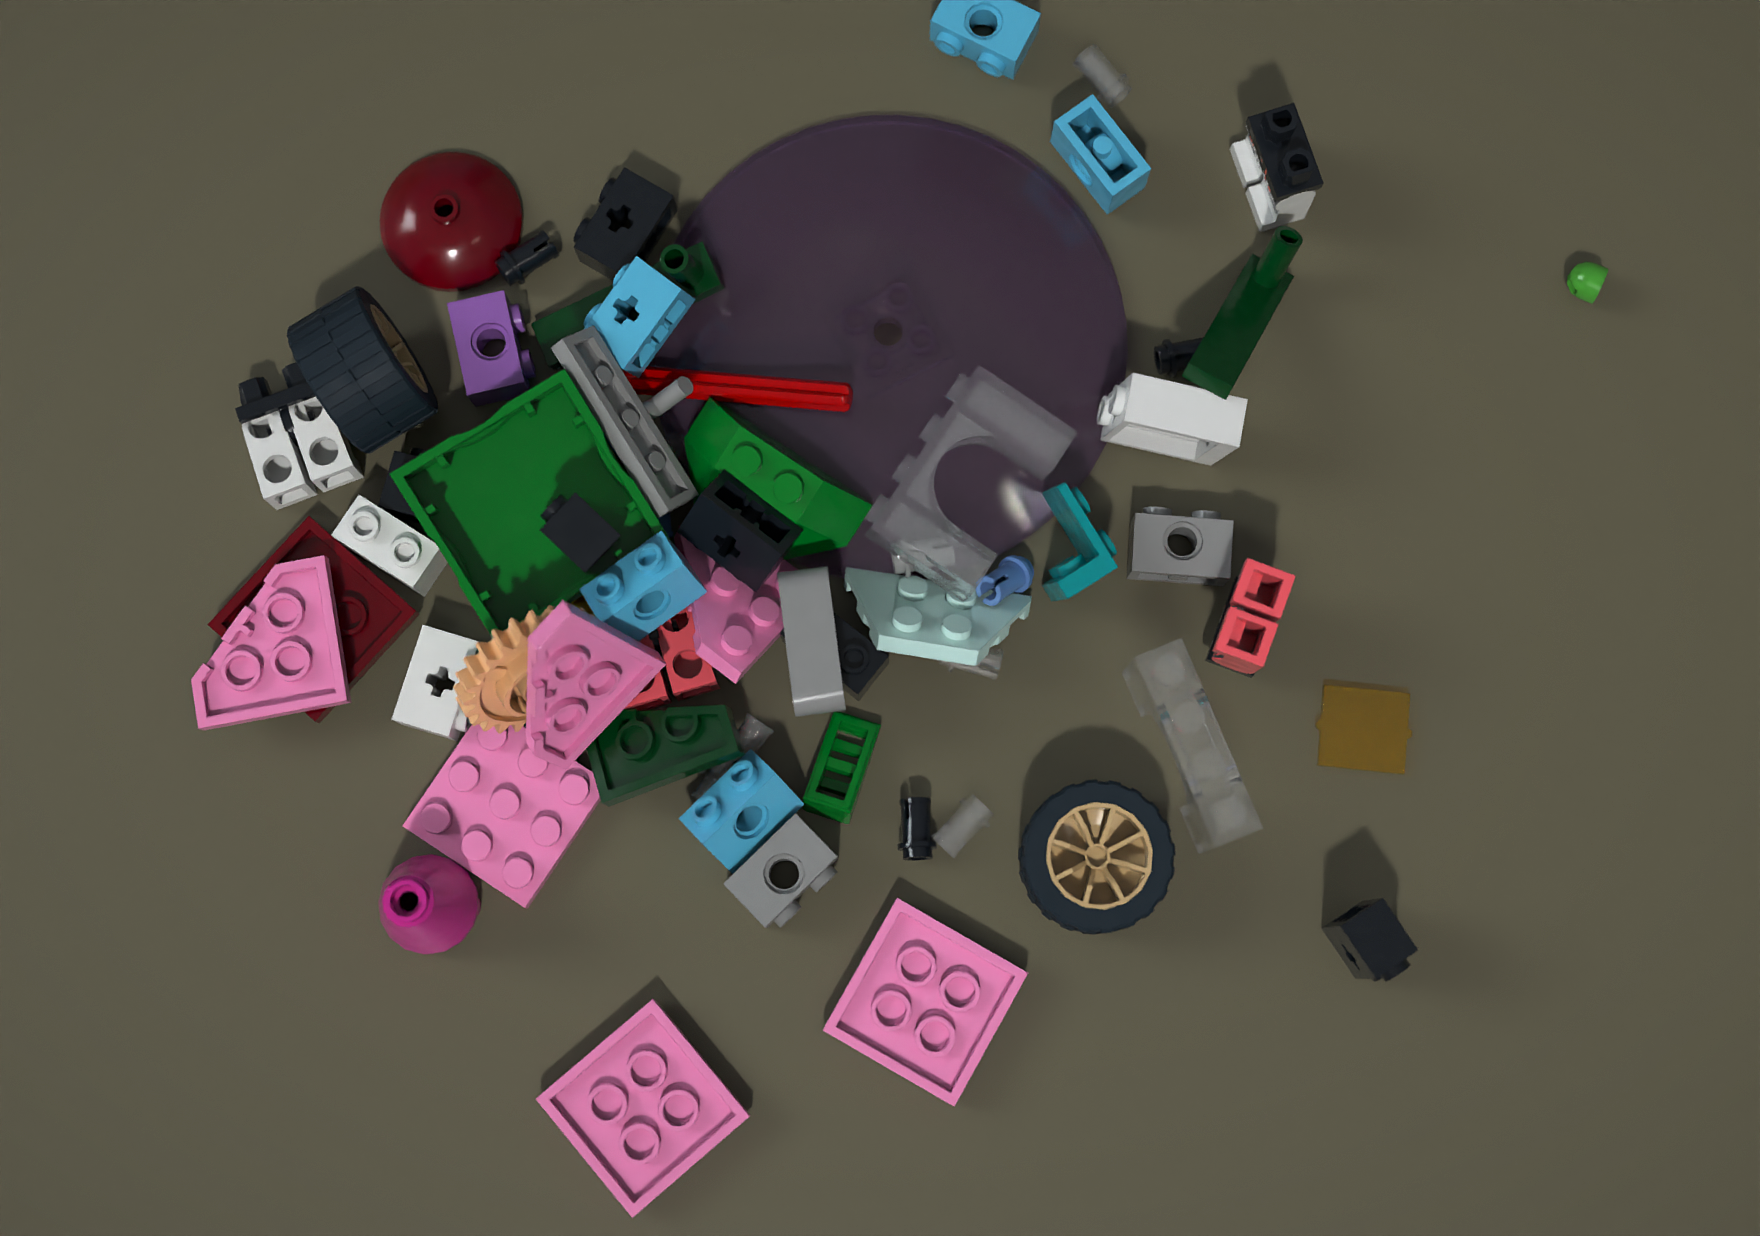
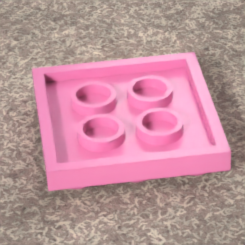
[403,724,601,909]
[823,898,1028,1107]
[536,999,751,1218]

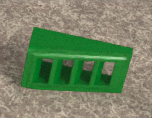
[803,711,881,824]

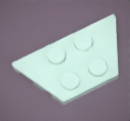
[844,566,1032,666]

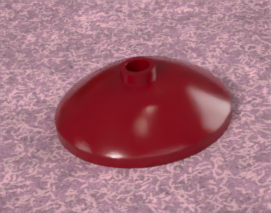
[380,152,523,292]

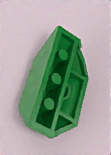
[684,397,874,560]

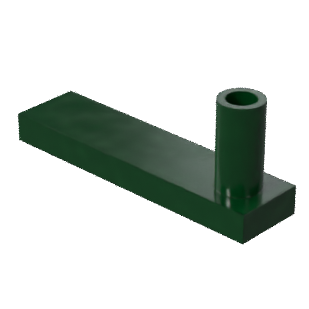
[1182,226,1303,400]
[531,241,726,370]

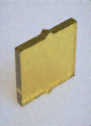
[1315,685,1412,775]

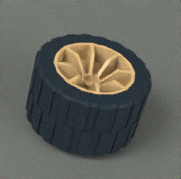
[287,286,438,454]
[1018,779,1176,934]

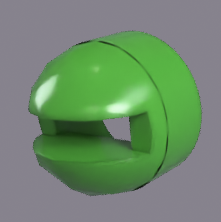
[1567,261,1609,304]

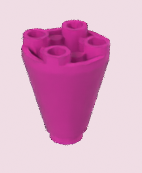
[378,854,481,955]

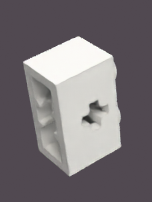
[331,495,448,597]
[392,625,479,741]

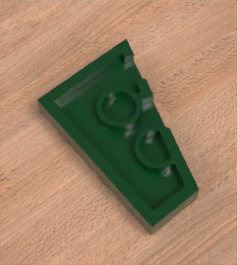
[587,705,745,807]

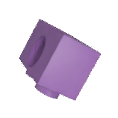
[447,290,536,407]

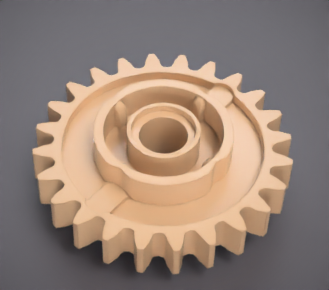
[453,605,596,734]

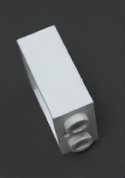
[1097,373,1248,466]

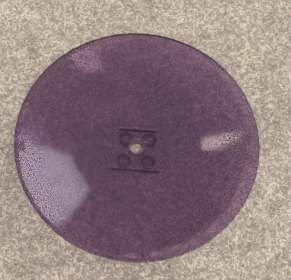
[649,115,1128,579]

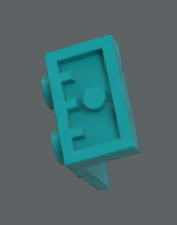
[1042,482,1118,601]

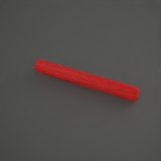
[623,366,853,412]

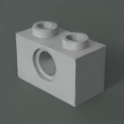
[1126,507,1234,586]
[723,813,838,928]

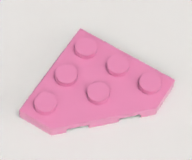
[674,526,798,684]
[191,555,351,731]
[526,600,666,770]

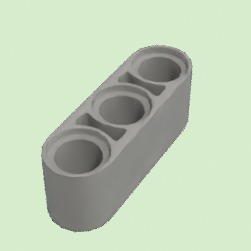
[777,566,846,717]

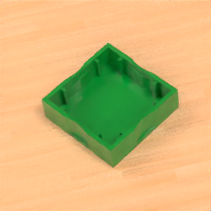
[389,369,671,639]

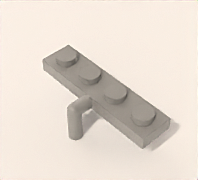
[551,325,699,519]

